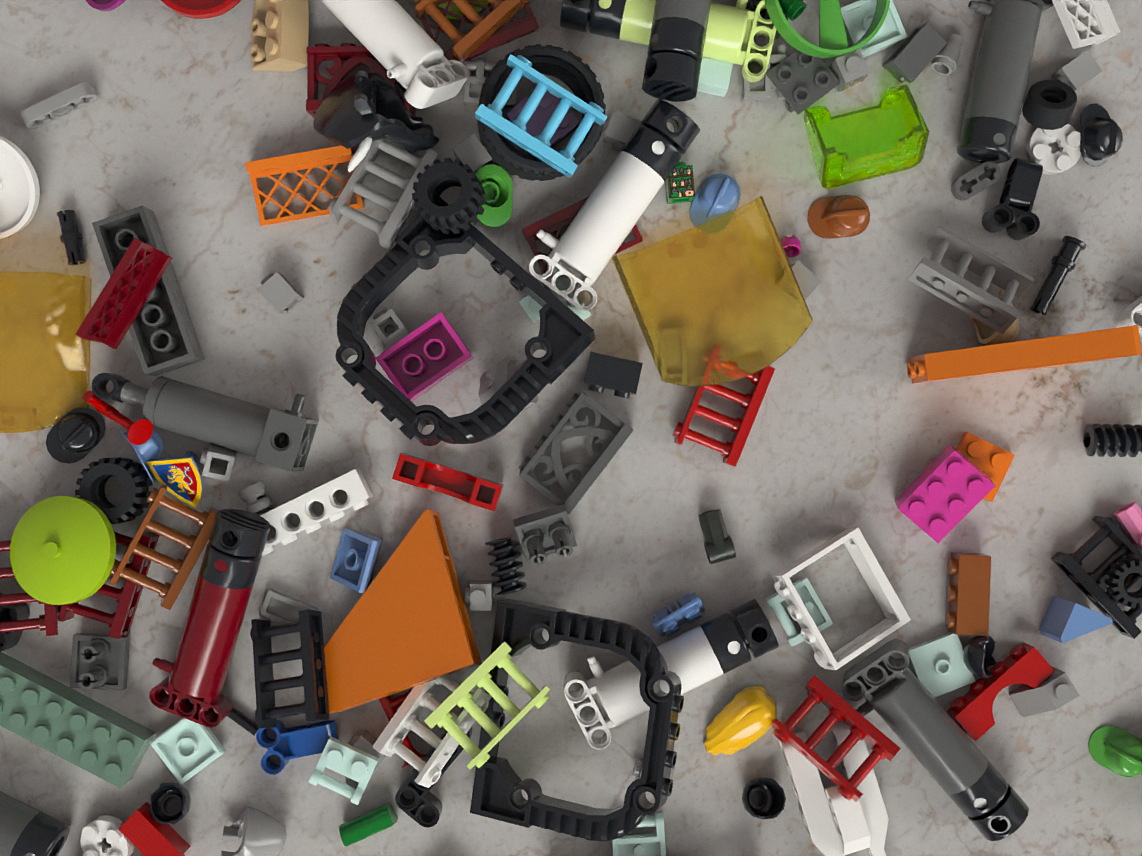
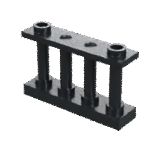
[1050,516,1142,639]
[250,609,329,729]

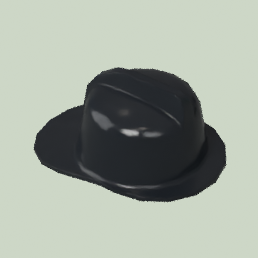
[1080,103,1123,167]
[46,407,105,464]

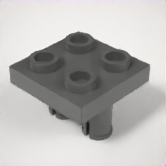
[513,504,577,566]
[70,633,130,691]

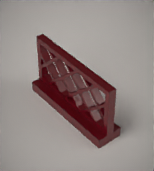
[421,0,540,63]
[522,197,643,278]
[75,238,173,349]

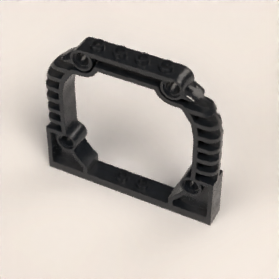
[335,197,595,446]
[470,599,684,841]

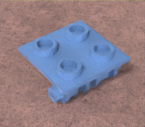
[650,593,706,637]

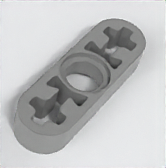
[21,83,97,129]

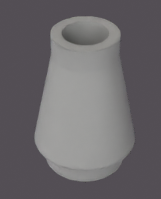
[931,34,964,76]

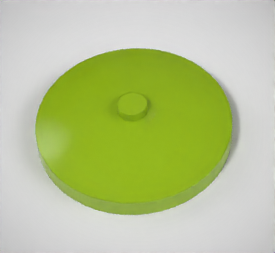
[10,496,116,605]

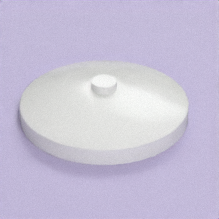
[0,136,40,239]

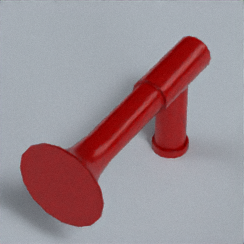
[83,391,153,445]
[379,689,426,768]

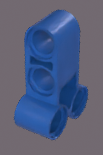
[256,719,338,775]

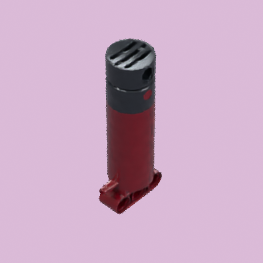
[149,509,271,728]

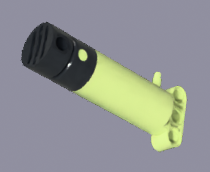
[560,0,776,82]

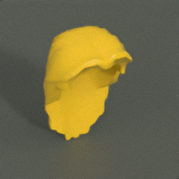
[703,685,777,755]

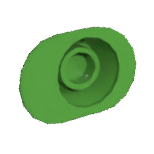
[475,164,513,227]
[1088,726,1142,777]

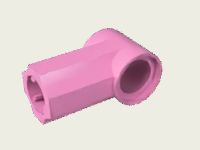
[1114,502,1142,553]

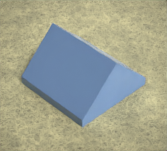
[330,528,383,593]
[1039,596,1113,643]

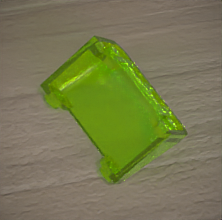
[804,84,929,189]

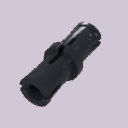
[57,210,86,265]

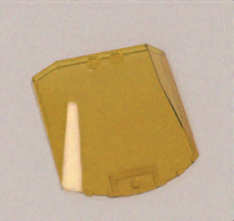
[611,196,813,386]
[0,271,92,433]

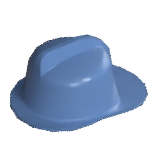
[690,174,741,234]
[118,429,163,482]

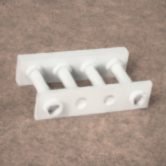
[372,675,492,788]

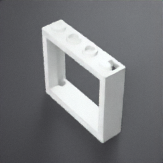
[772,527,911,670]

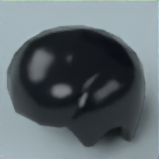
[963,636,996,678]
[742,778,786,819]
[150,782,191,825]

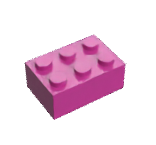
[376,312,474,402]
[895,444,996,543]

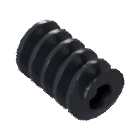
[1083,424,1142,457]
[485,537,527,595]

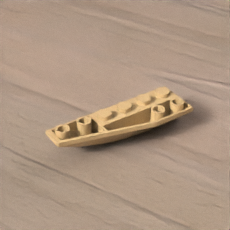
[250,0,309,72]

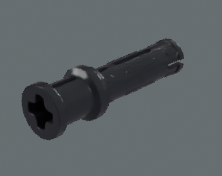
[1030,236,1086,315]

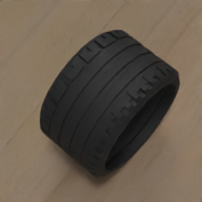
[477,44,606,181]

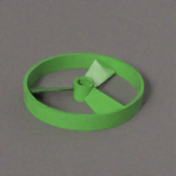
[764,0,890,58]

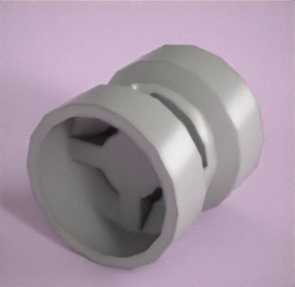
[238,481,274,514]

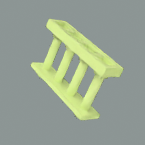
[424,641,550,770]

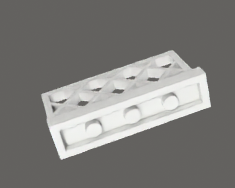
[1052,0,1121,49]

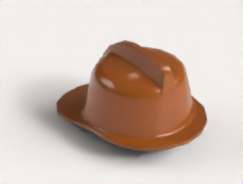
[807,195,870,239]

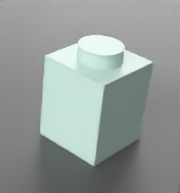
[697,57,733,97]

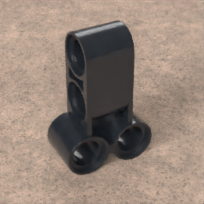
[982,158,1043,241]

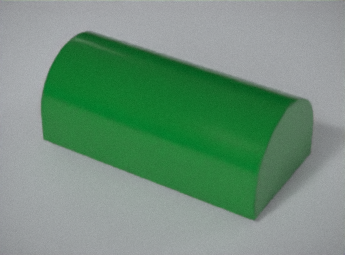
[339,803,398,847]

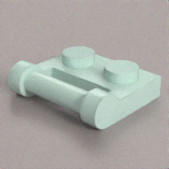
[765,577,833,646]
[309,737,379,805]
[612,812,666,856]

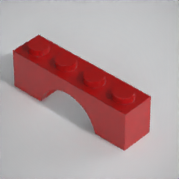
[392,453,504,511]
[946,643,1055,741]

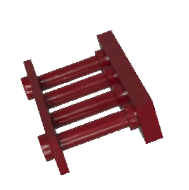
[58,532,160,639]
[0,540,58,636]

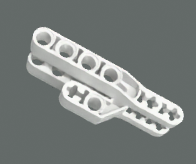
[779,721,889,856]

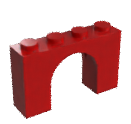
[118,802,191,856]

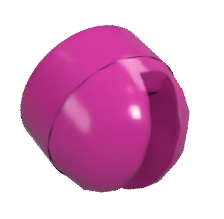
[779,235,801,258]

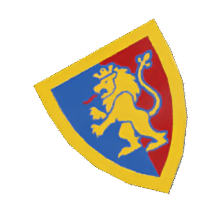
[146,451,203,507]

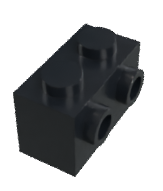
[584,352,643,399]

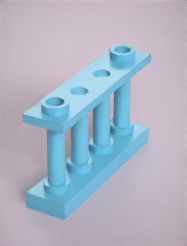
[475,54,607,178]

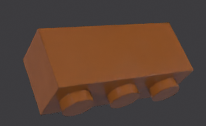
[945,552,991,636]

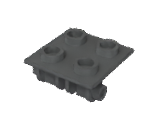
[766,50,840,115]

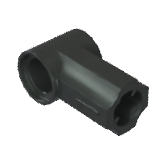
[698,509,736,565]

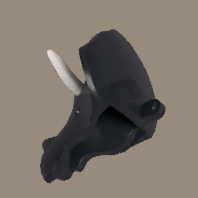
[313,71,439,172]

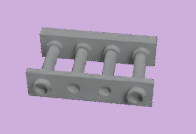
[329,140,438,251]
[908,225,1034,334]

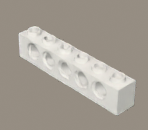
[260,468,373,556]

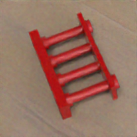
[672,345,775,467]
[771,675,901,802]

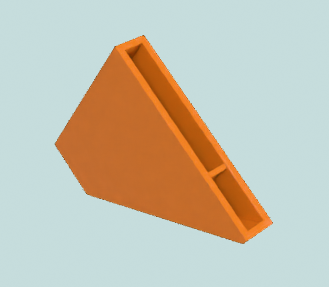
[907,325,1142,384]
[324,509,482,714]

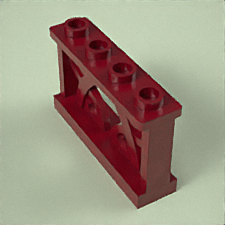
[306,43,416,118]

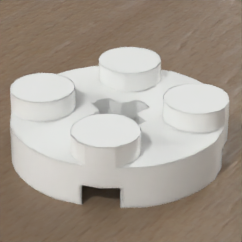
[1026,124,1081,175]
[80,815,134,856]

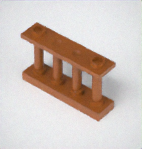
[415,0,530,62]
[109,484,219,610]

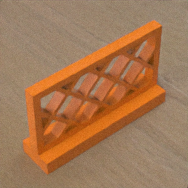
[245,145,365,226]

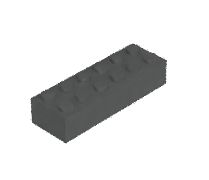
[92,205,205,377]

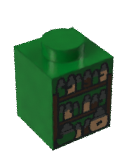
[665,162,695,204]

